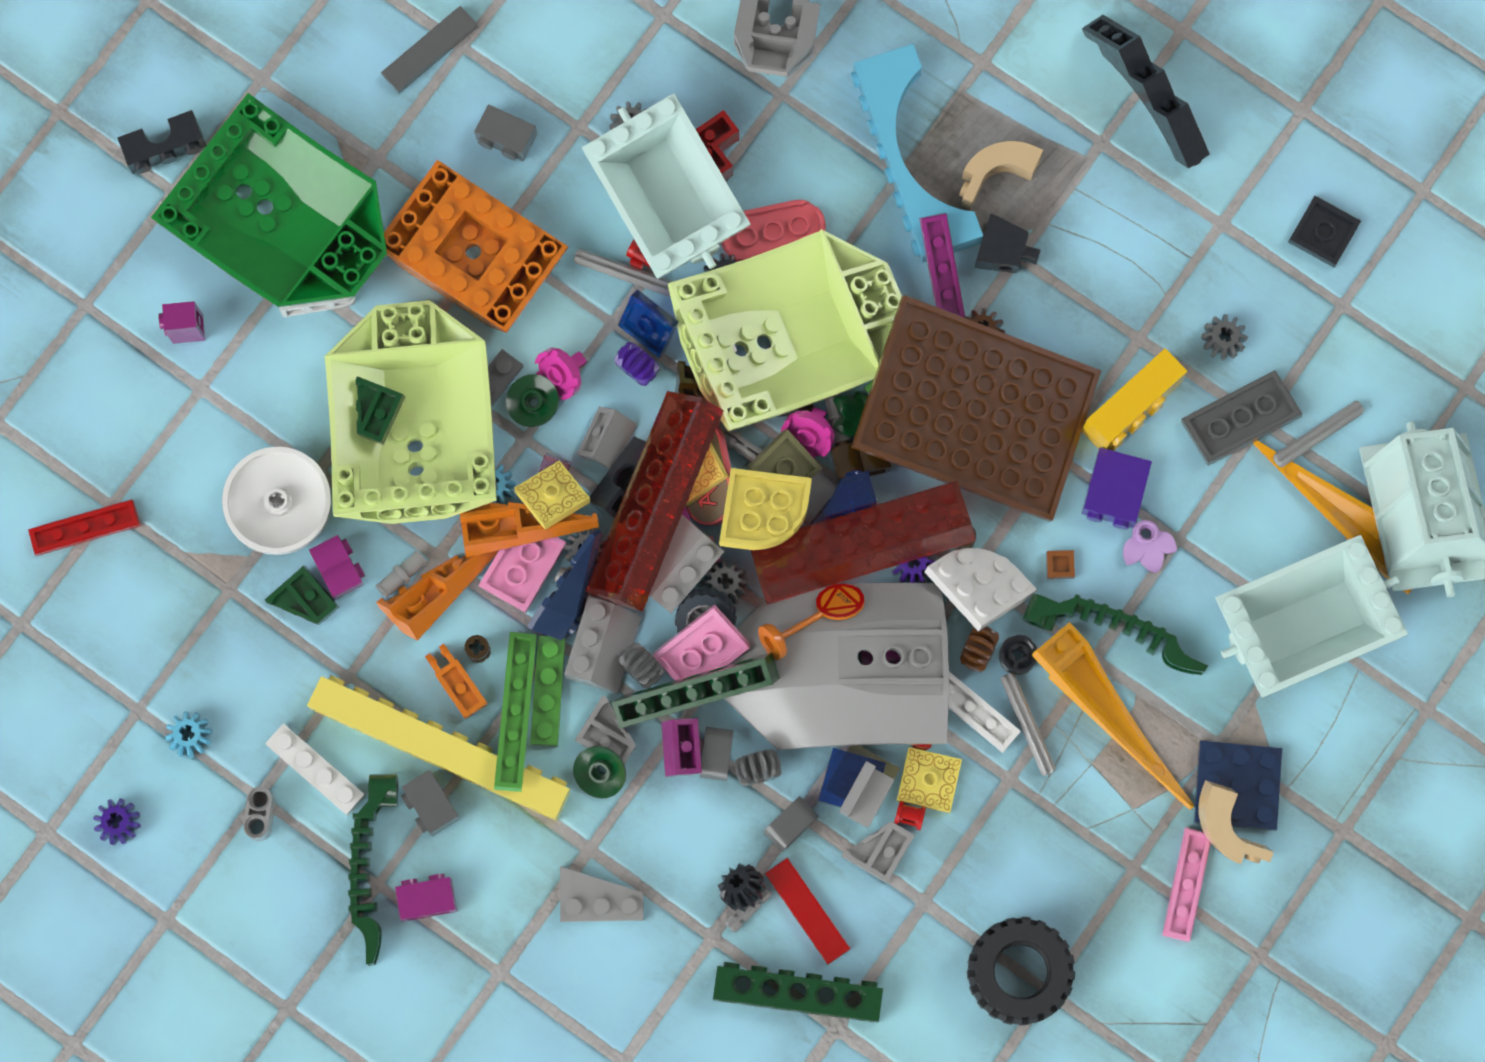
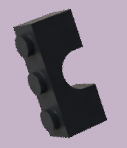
[117,110,207,174]
[590,436,668,524]

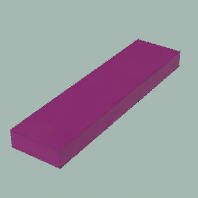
[919,213,965,318]

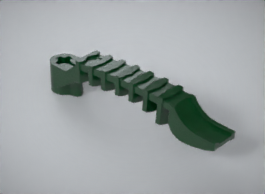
[1022,594,1208,675]
[348,774,399,966]

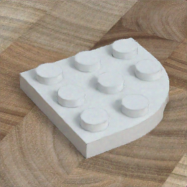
[925,548,1037,631]

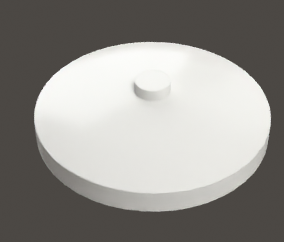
[222,447,332,555]

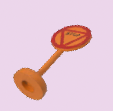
[758,583,865,661]

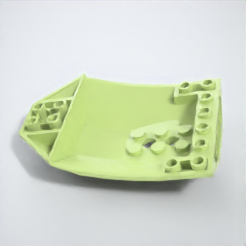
[668,229,902,431]
[324,300,497,524]

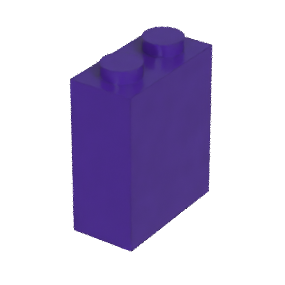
[1081,447,1152,530]

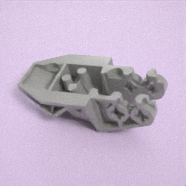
[734,0,821,77]

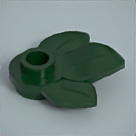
[833,391,868,437]

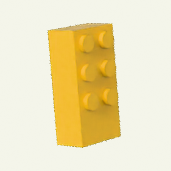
[1082,348,1188,451]

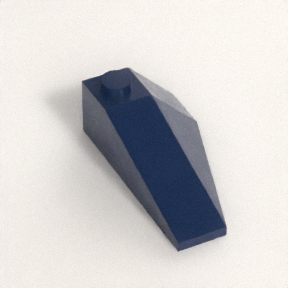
[527,529,602,640]

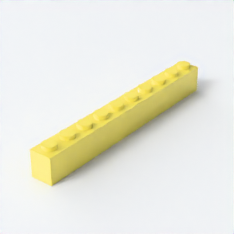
[307,675,571,821]

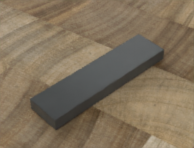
[381,6,478,94]

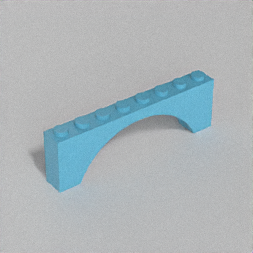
[850,44,983,263]

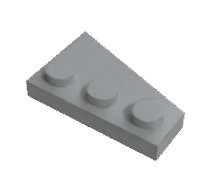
[560,866,644,922]

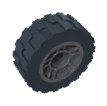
[675,587,737,633]

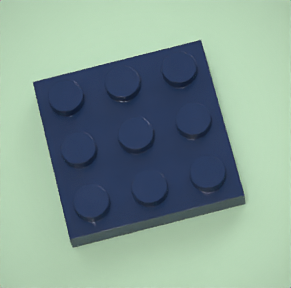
[1193,740,1283,831]

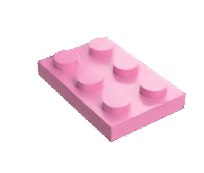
[479,537,567,613]
[653,604,751,680]

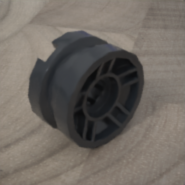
[999,635,1037,675]

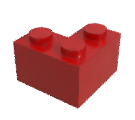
[695,110,739,181]

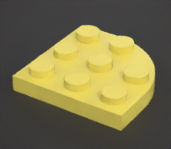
[719,468,812,550]

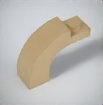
[959,141,1043,210]
[1198,780,1274,864]

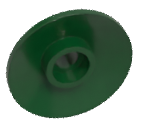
[506,374,559,427]
[573,746,626,798]

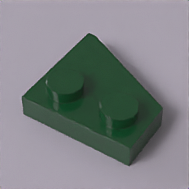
[355,376,405,445]
[265,566,340,625]

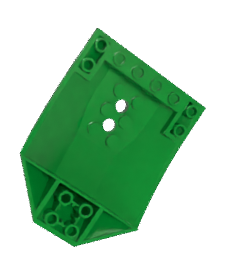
[151,93,387,307]

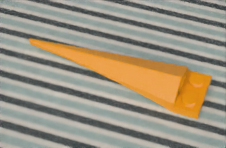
[1252,440,1412,595]
[1032,622,1194,810]

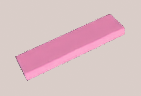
[1162,828,1211,942]

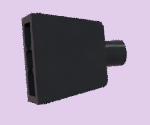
[974,214,1041,273]

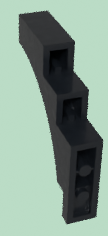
[1082,15,1210,169]

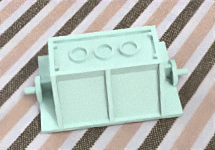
[582,93,751,279]
[1359,422,1485,597]
[1215,535,1408,698]

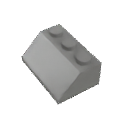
[628,513,724,614]
[564,596,642,694]

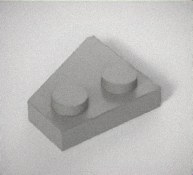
[575,696,636,765]
[841,822,915,884]

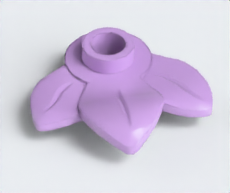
[1123,520,1177,573]

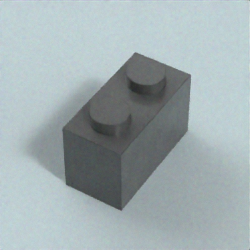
[474,104,537,161]
[401,770,460,836]

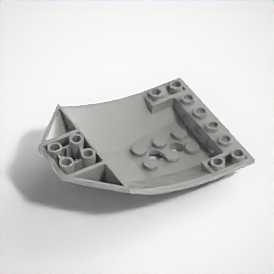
[725,583,949,751]

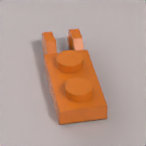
[425,644,488,720]

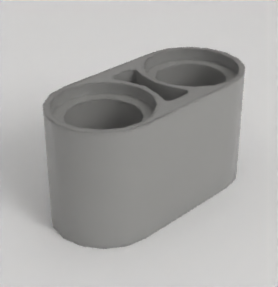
[243,787,276,841]

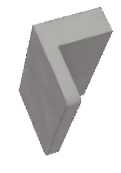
[577,406,636,470]
[839,761,894,828]

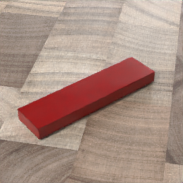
[28,499,141,556]
[765,858,850,965]

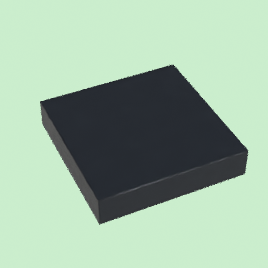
[1288,196,1361,268]

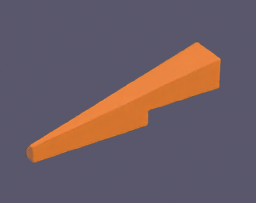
[460,502,599,558]
[376,550,499,641]

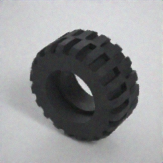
[967,917,1075,1026]

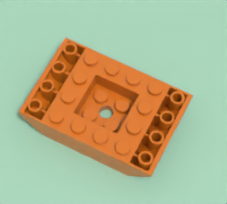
[384,160,568,333]

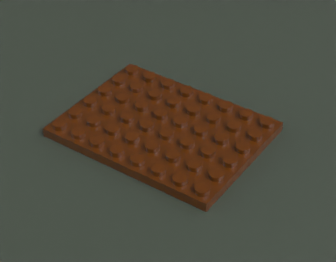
[851,295,1101,522]

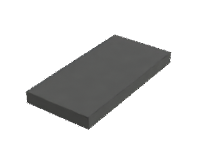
[1181,370,1302,466]

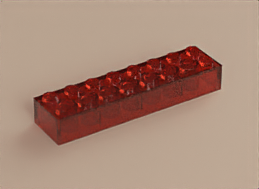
[586,391,724,612]
[750,481,976,605]

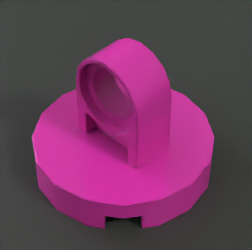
[535,347,588,400]
[781,407,835,458]

